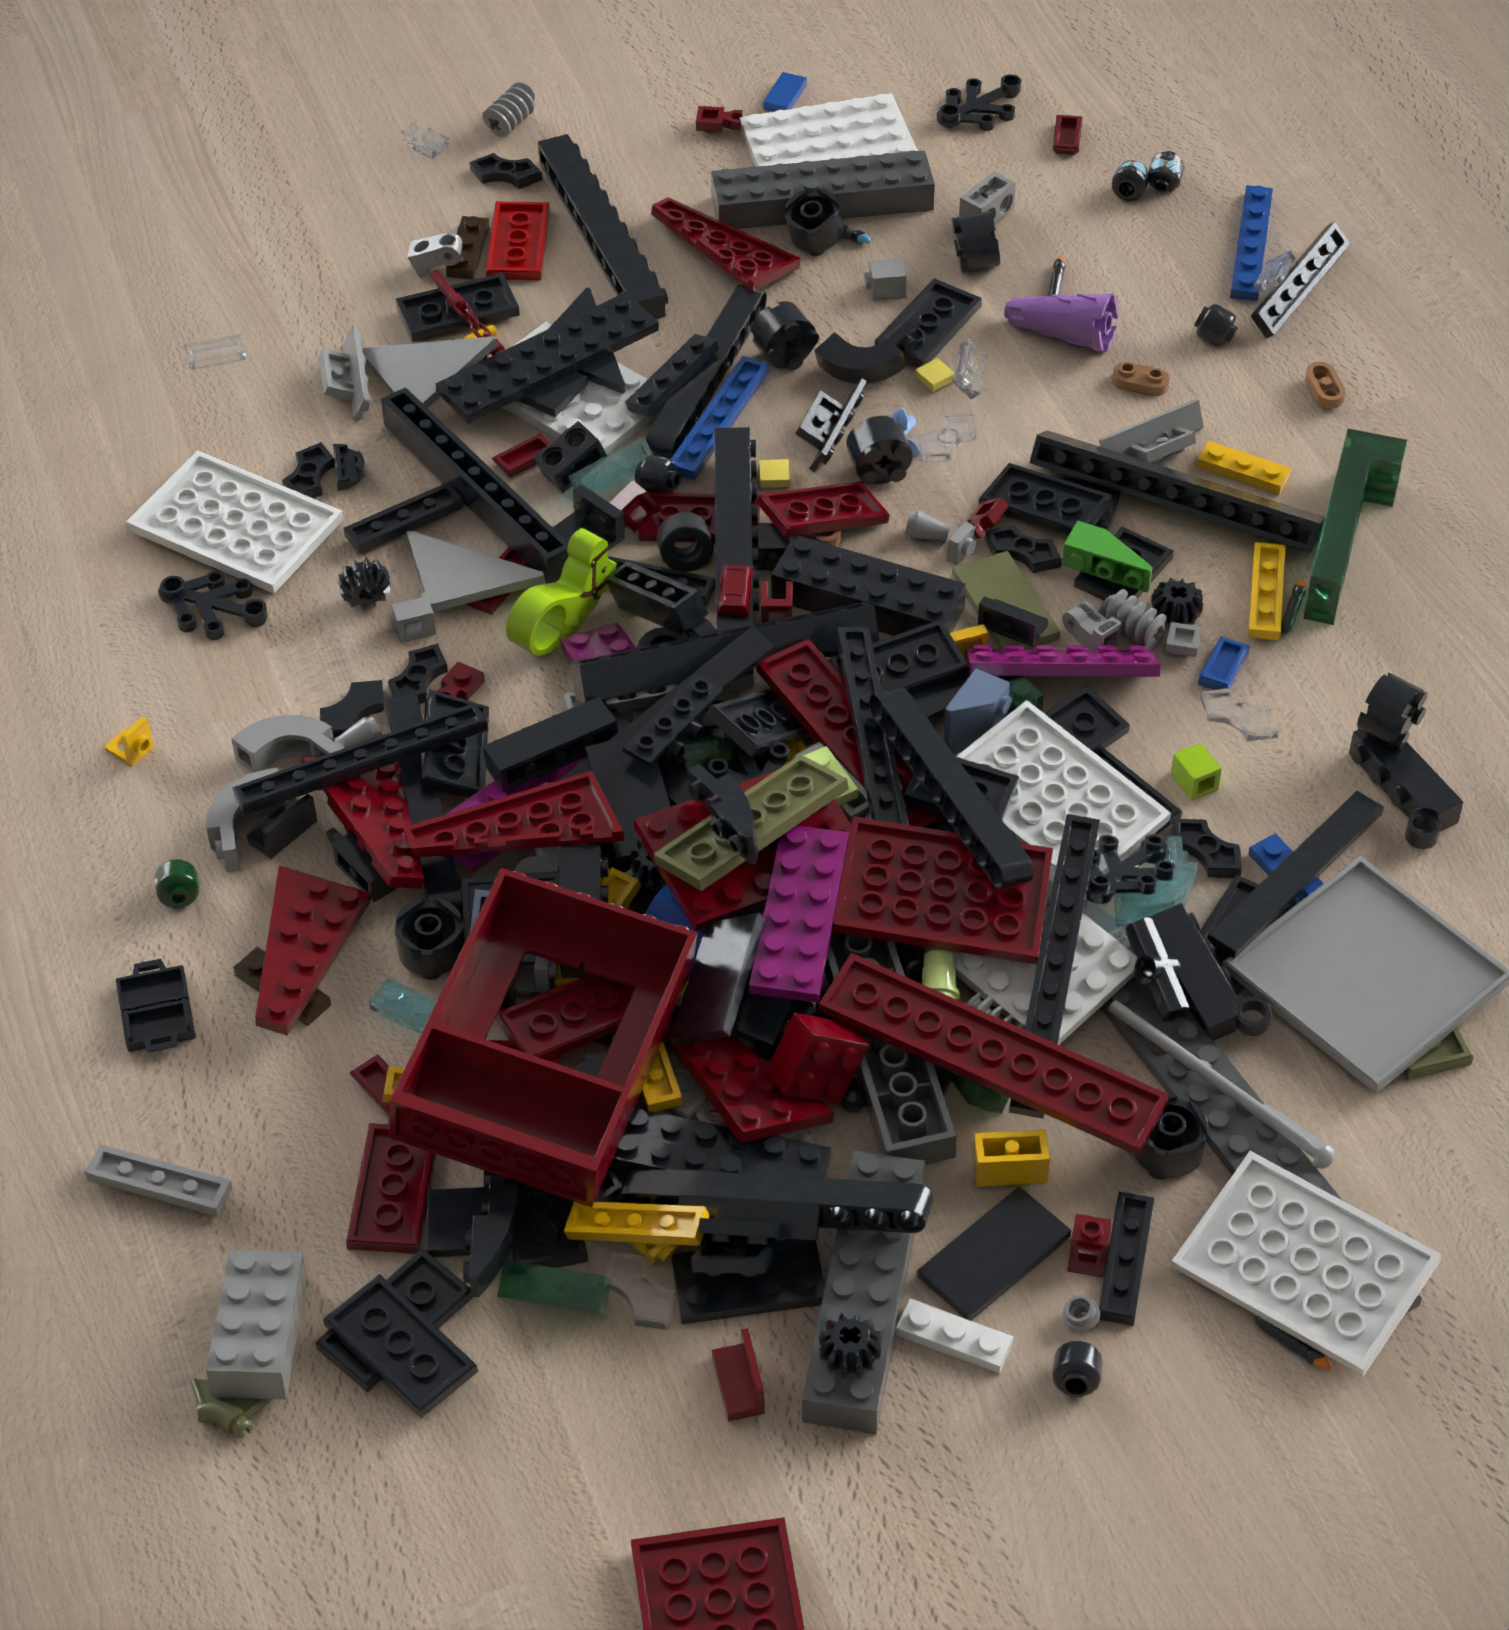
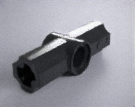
[1125,918,1190,1022]

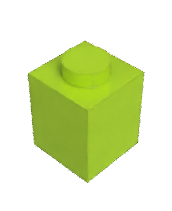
[1171,743,1222,801]

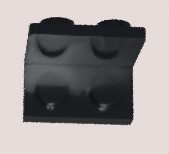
[553,484,625,551]

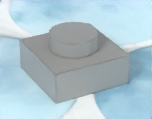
[947,522,976,565]
[1165,622,1202,657]

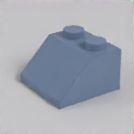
[944,669,1012,754]

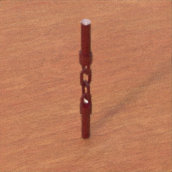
[429,270,505,356]

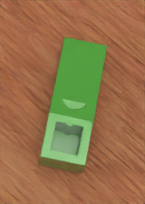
[1062,521,1153,593]

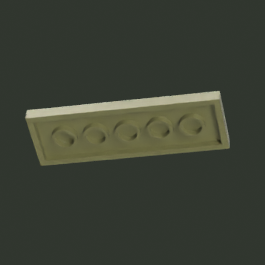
[654,754,849,891]

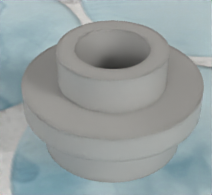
[1063,1295,1100,1332]

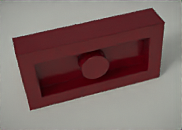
[712,1328,765,1421]

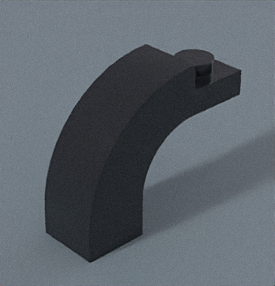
[814,320,918,384]

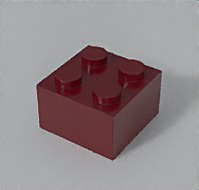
[766,1013,869,1104]

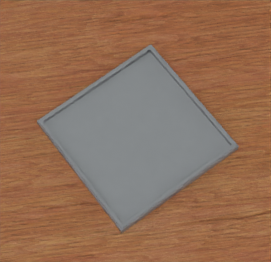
[1222,856,1509,1094]

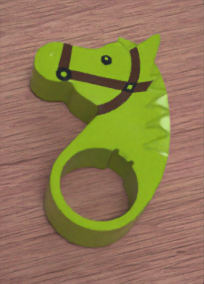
[506,528,617,656]

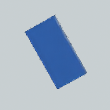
[763,72,807,112]
[1198,636,1250,694]

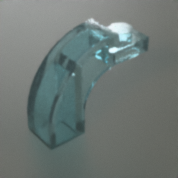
[1114,836,1197,927]

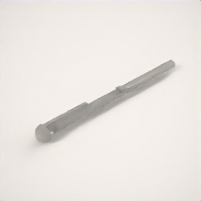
[1108,1000,1335,1169]

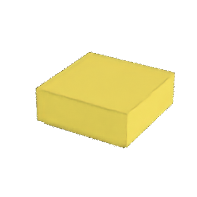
[915,358,956,392]
[759,459,790,488]

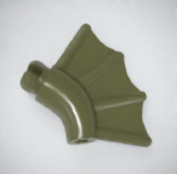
[191,1378,272,1438]

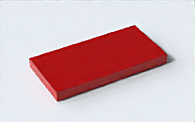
[486,201,550,280]

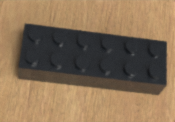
[771,534,966,636]

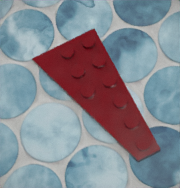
[651,197,801,292]
[302,757,424,889]
[403,771,625,858]
[255,865,371,1036]
[664,1010,835,1143]

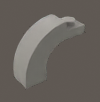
[231,715,344,772]
[206,768,284,872]

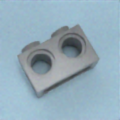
[959,172,1016,224]

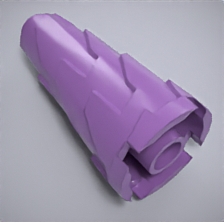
[1004,293,1118,352]

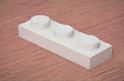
[896,1299,1013,1374]

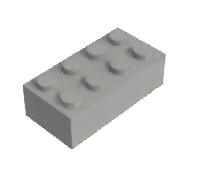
[206,1250,307,1400]

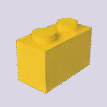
[972,1129,1050,1187]

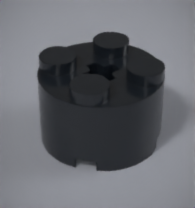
[785,188,845,256]
[951,211,1000,273]
[751,301,819,370]
[846,416,913,485]
[1357,672,1428,750]
[395,899,465,980]
[1134,1094,1208,1180]

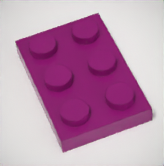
[560,622,637,662]

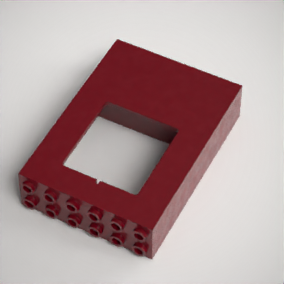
[389,868,697,1207]

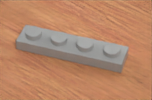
[85,1144,232,1217]

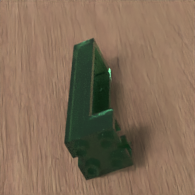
[1303,429,1407,625]

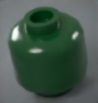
[155,859,199,908]

